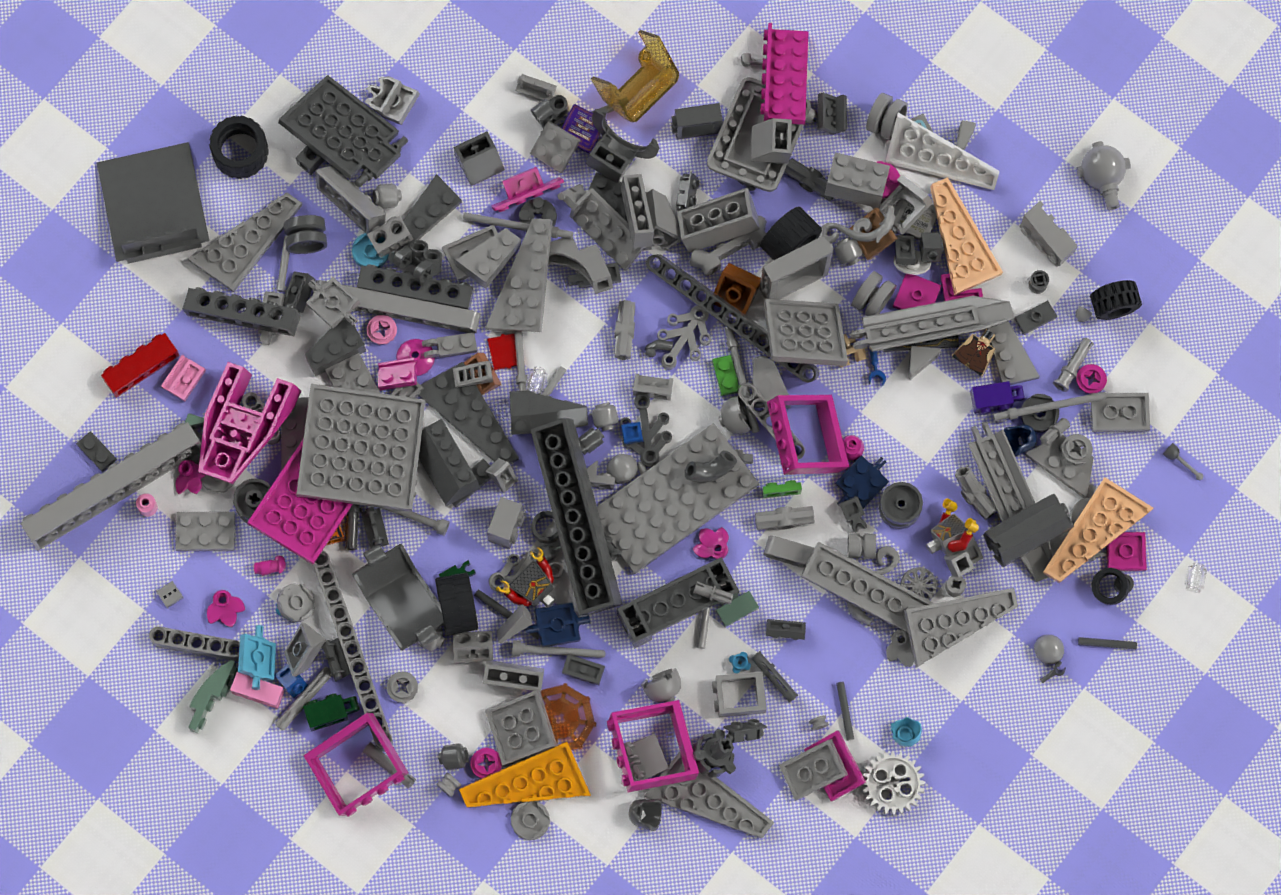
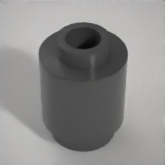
[579,428,604,455]

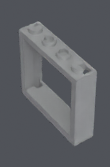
[759,236,834,300]

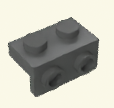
[818,92,847,135]

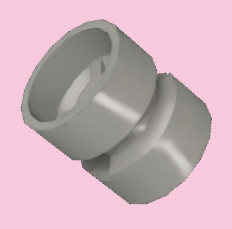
[847,533,876,559]

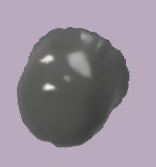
[628,799,662,831]

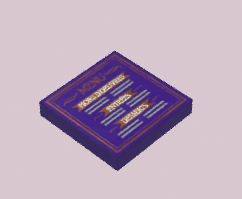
[562,104,607,154]

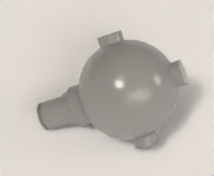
[1077,141,1131,210]

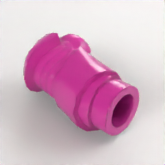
[254,555,286,576]

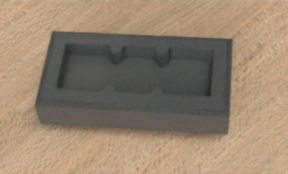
[1014,300,1057,335]

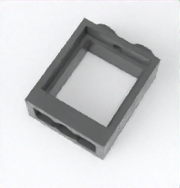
[671,103,722,140]

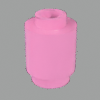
[136,494,158,517]

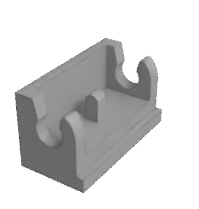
[633,373,673,401]

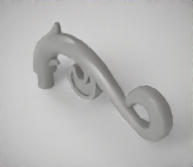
[819,206,895,244]
[846,546,899,626]

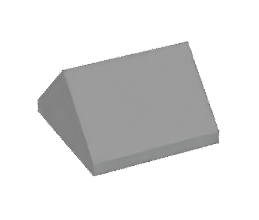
[284,622,326,676]

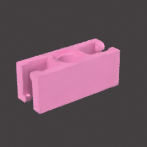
[230,672,285,709]

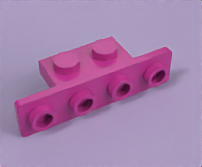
[492,167,564,212]

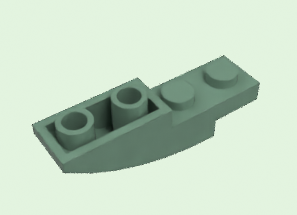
[188,660,238,734]

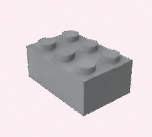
[825,152,890,208]

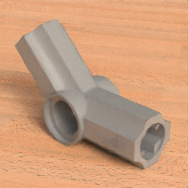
[955,466,997,520]

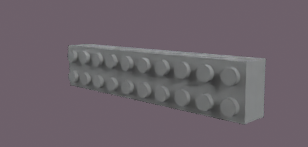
[20,422,201,551]

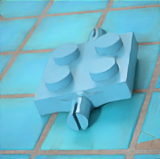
[238,625,276,690]

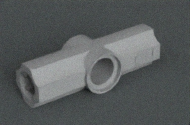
[614,300,635,360]
[755,506,815,530]

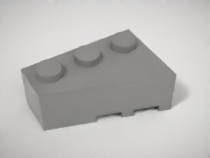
[1020,201,1078,266]
[456,228,521,289]

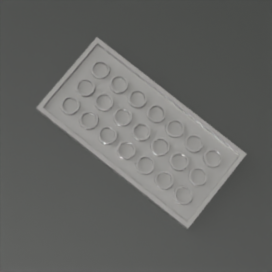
[597,423,759,574]

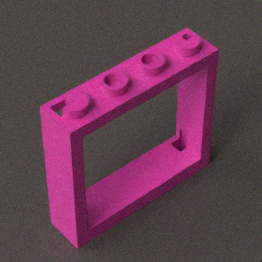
[767,395,849,475]
[607,700,699,792]
[303,713,409,817]

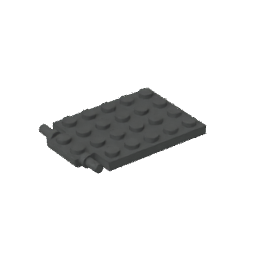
[278,75,408,187]

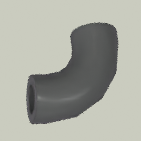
[685,450,737,483]

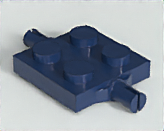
[835,455,889,509]
[525,602,591,648]

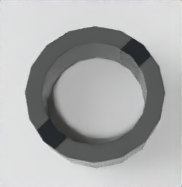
[531,511,559,544]

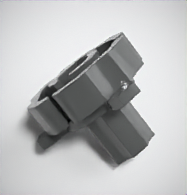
[692,729,736,778]

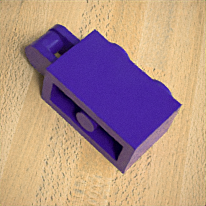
[970,381,1025,415]

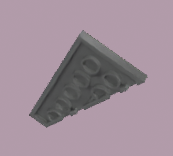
[418,362,519,464]

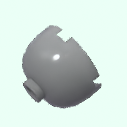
[719,395,751,434]
[641,668,681,703]

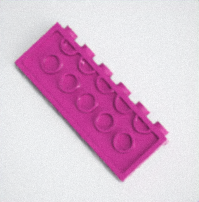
[760,23,809,125]

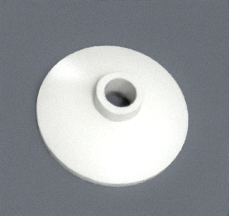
[893,250,931,275]

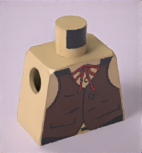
[952,329,996,377]

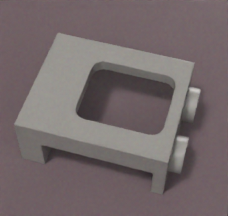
[872,175,933,235]

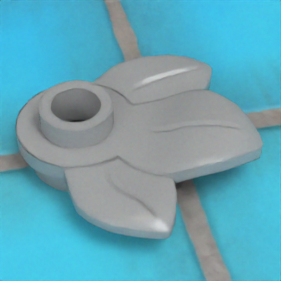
[886,630,914,667]

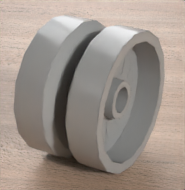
[866,93,908,140]
[851,271,897,316]

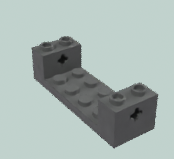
[617,557,739,649]

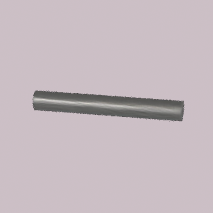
[1078,637,1137,650]
[836,682,854,741]

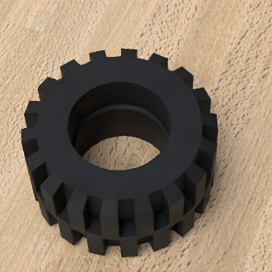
[1090,280,1142,320]

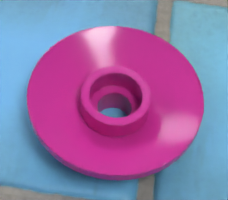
[397,339,435,376]

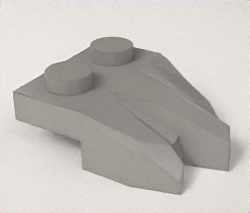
[364,76,420,125]

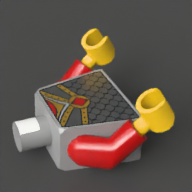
[926,498,979,556]

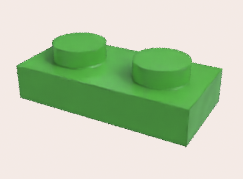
[712,355,739,397]
[762,480,802,498]

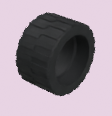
[209,115,269,179]
[760,207,822,260]
[435,572,478,635]

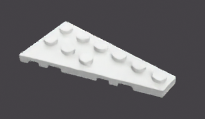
[885,112,999,190]

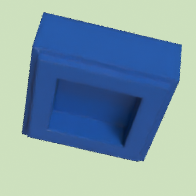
[621,422,643,445]

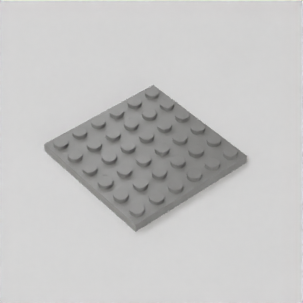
[296,384,426,512]

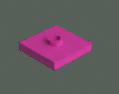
[893,274,942,310]

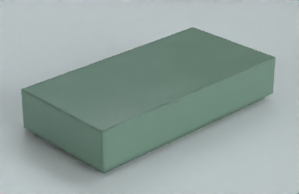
[716,591,759,627]

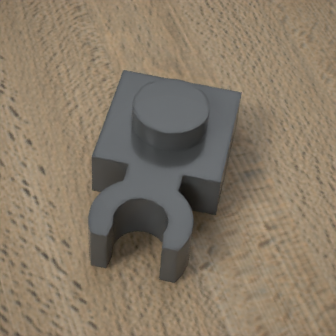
[839,496,867,533]

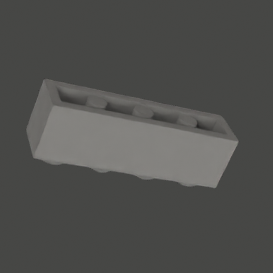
[621,174,654,248]

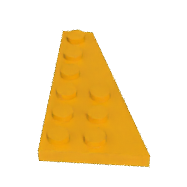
[459,741,591,807]

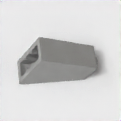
[752,356,791,408]

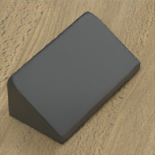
[283,272,315,313]

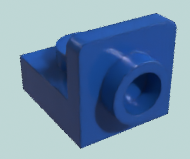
[274,664,308,698]

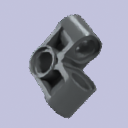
[531,95,569,129]

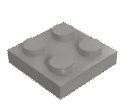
[530,121,581,173]

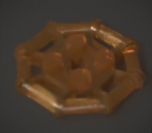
[540,683,596,750]

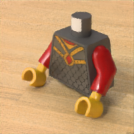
[496,547,556,608]

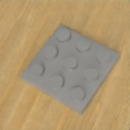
[485,690,557,766]

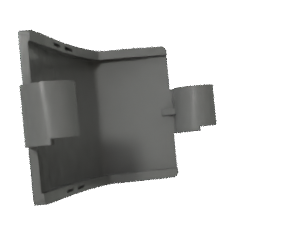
[352,544,444,651]

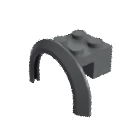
[586,109,660,184]

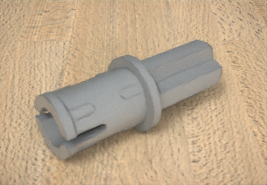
[1040,418,1070,446]
[694,581,733,604]

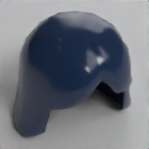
[1004,425,1037,457]

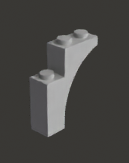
[548,238,613,294]

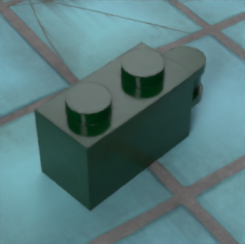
[303,693,360,732]

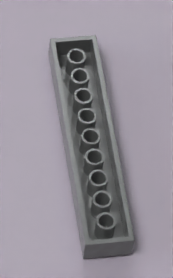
[530,418,623,616]

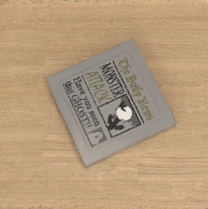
[895,200,937,240]

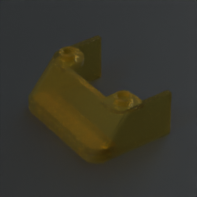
[590,30,679,122]

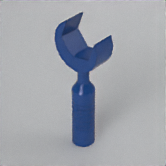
[868,346,886,387]

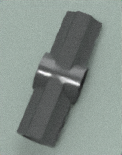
[784,158,834,202]

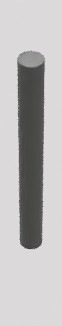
[474,589,539,640]

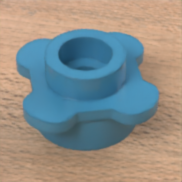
[729,652,751,674]

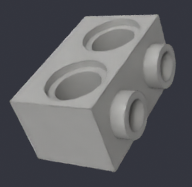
[367,216,413,258]
[453,631,493,663]

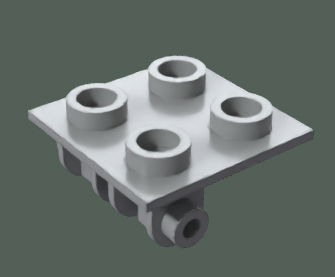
[624,733,669,782]

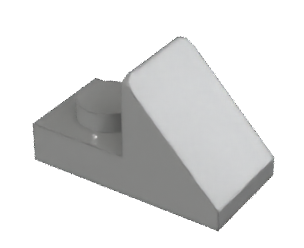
[587,461,615,489]

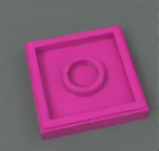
[1106,532,1147,571]

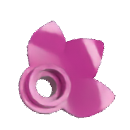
[176,460,206,494]
[693,527,729,559]
[207,590,245,627]

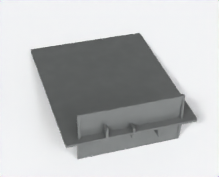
[97,142,210,264]

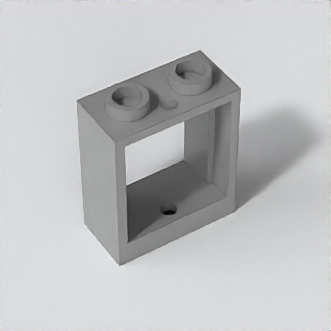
[712,671,767,717]

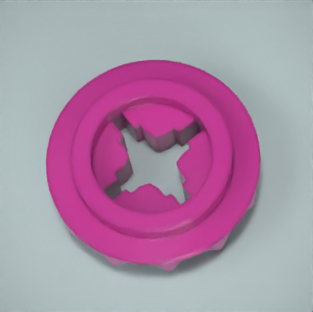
[1076,364,1107,393]
[471,748,502,779]

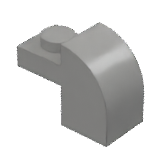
[944,542,983,577]

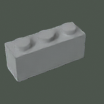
[483,661,544,692]

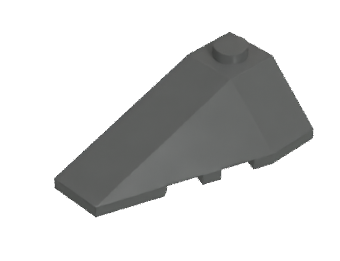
[509,390,588,435]

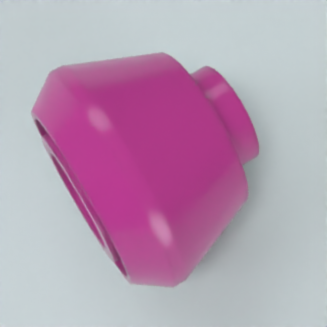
[842,435,864,460]

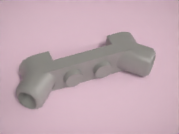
[690,216,767,276]

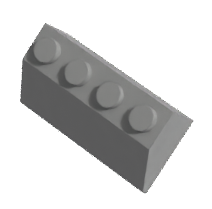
[316,166,386,234]
[677,188,760,253]

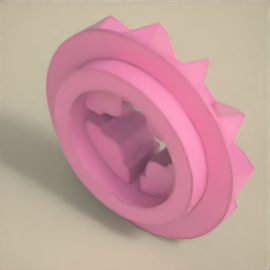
[367,315,397,345]

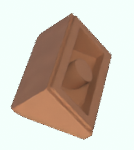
[464,353,501,395]

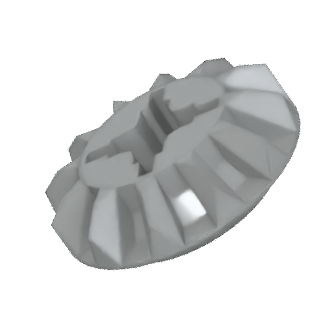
[1062,434,1093,465]
[387,672,418,703]

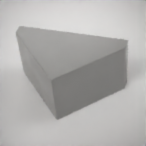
[908,346,941,380]
[485,458,518,493]

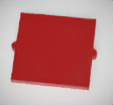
[487,333,525,371]

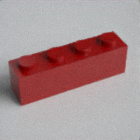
[101,333,180,398]

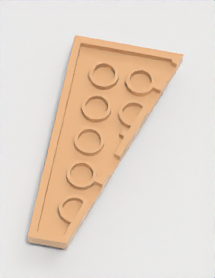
[930,177,1003,296]
[1043,477,1154,583]

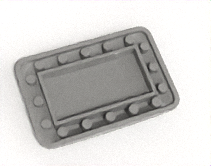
[707,77,811,192]

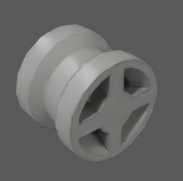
[945,576,966,597]
[436,773,461,797]

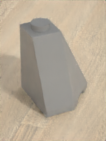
[643,189,681,250]

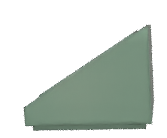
[184,413,204,429]

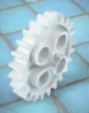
[862,751,925,816]

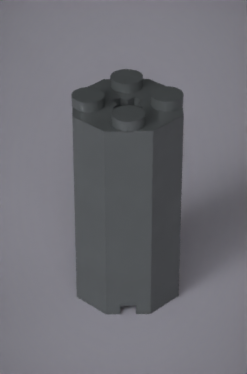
[983,494,1074,567]

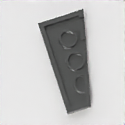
[394,174,462,247]

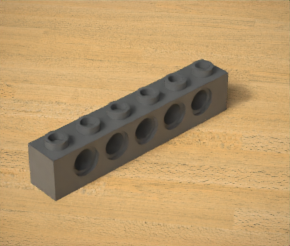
[357,264,474,310]
[182,287,301,337]

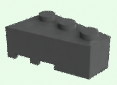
[305,319,366,377]

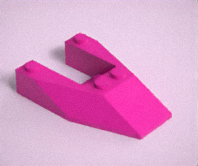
[198,362,301,484]

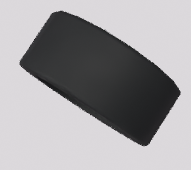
[1091,568,1130,605]

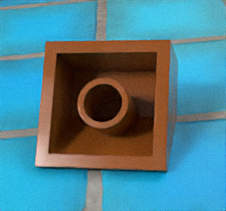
[714,263,761,315]

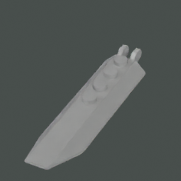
[850,296,1015,352]
[968,422,1052,582]

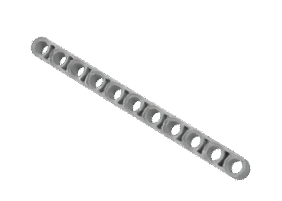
[313,551,393,752]

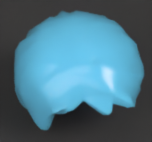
[891,717,922,747]

